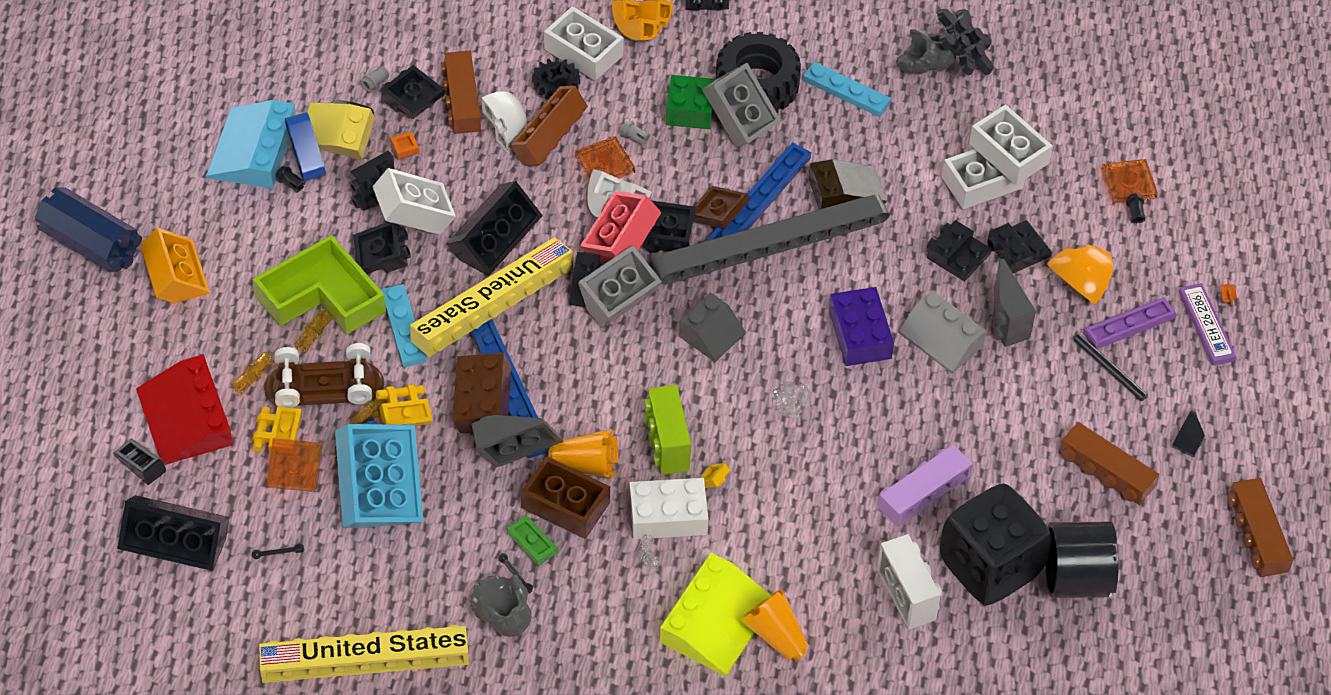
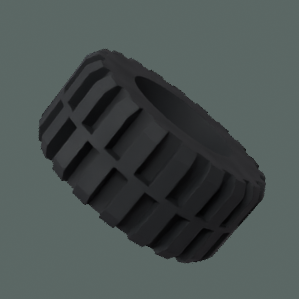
[715,32,801,113]

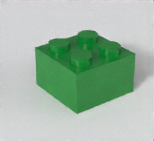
[666,75,716,130]

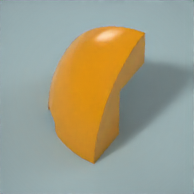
[612,0,673,40]
[1047,245,1113,305]

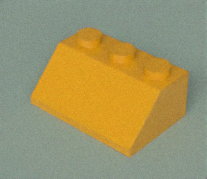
[140,228,210,303]

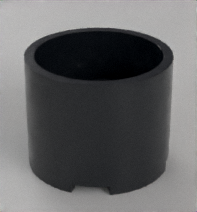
[1045,522,1119,598]

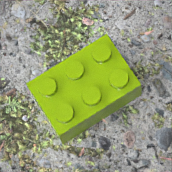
[644,385,691,475]

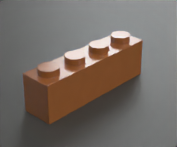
[441,50,481,134]
[510,86,588,166]
[1059,422,1159,506]
[1227,478,1293,577]

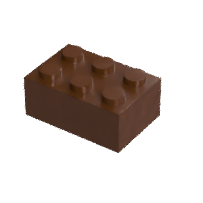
[452,352,512,434]
[521,456,611,539]

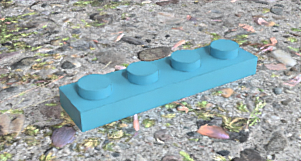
[803,62,891,117]
[381,284,426,368]

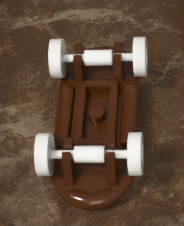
[264,343,384,408]

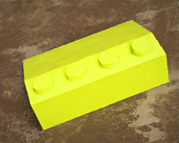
[660,553,772,676]

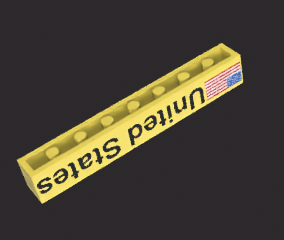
[410,237,573,357]
[259,625,469,683]

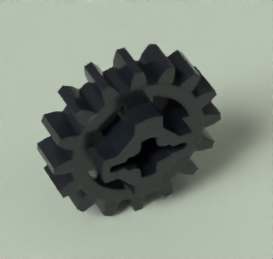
[532,58,580,99]

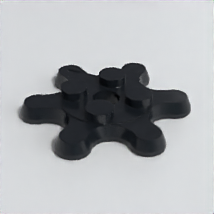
[937,9,994,76]

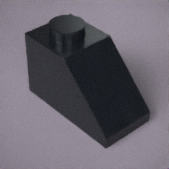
[569,252,600,307]

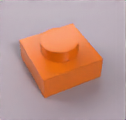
[390,131,420,159]

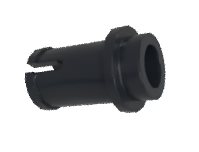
[276,166,306,193]
[1126,193,1146,223]

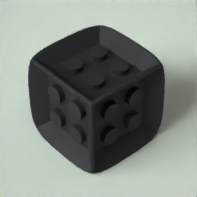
[939,483,1052,606]

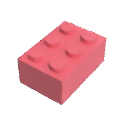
[580,191,661,264]

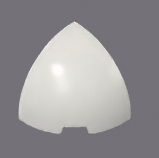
[482,92,527,154]
[587,169,652,218]

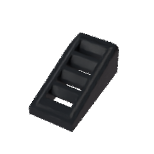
[113,438,166,485]

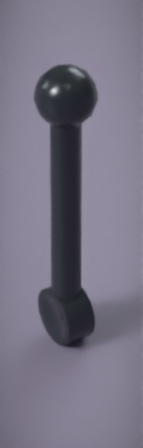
[252,544,304,559]
[498,553,533,594]

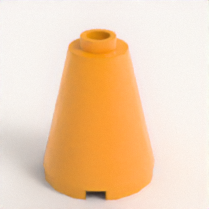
[549,430,619,479]
[741,588,808,662]

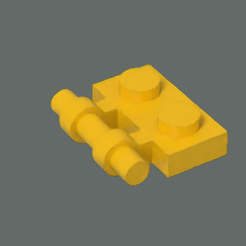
[376,384,433,426]
[251,406,302,454]

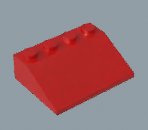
[136,354,233,465]

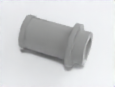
[361,66,389,92]
[620,121,650,146]

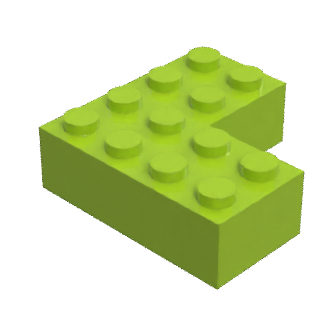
[252,235,386,334]

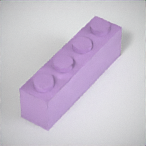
[878,445,973,527]

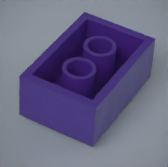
[829,287,894,366]

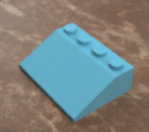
[206,100,296,189]
[335,424,423,528]

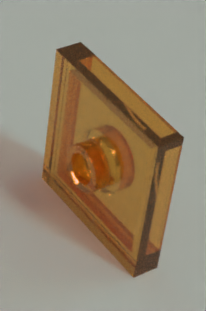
[575,136,635,180]
[1101,159,1158,204]
[266,438,323,492]

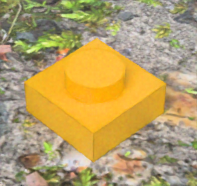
[700,463,730,488]

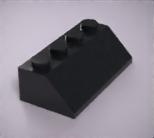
[446,181,543,276]
[117,495,230,571]

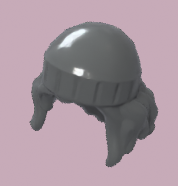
[896,29,957,74]
[470,574,532,637]

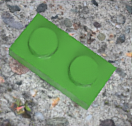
[507,515,558,566]

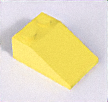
[307,102,375,159]

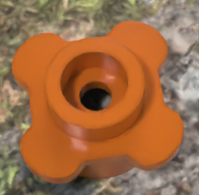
[1220,279,1237,307]

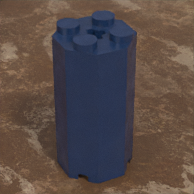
[35,187,142,272]

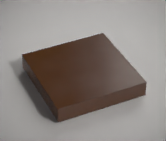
[694,186,750,229]

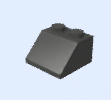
[679,292,746,362]

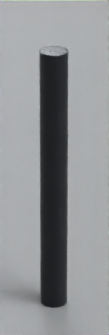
[1074,334,1148,402]

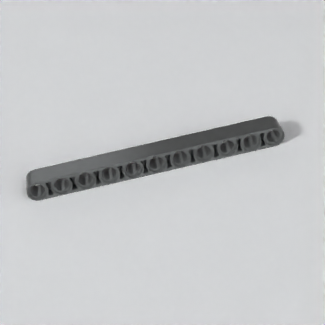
[652,194,890,284]

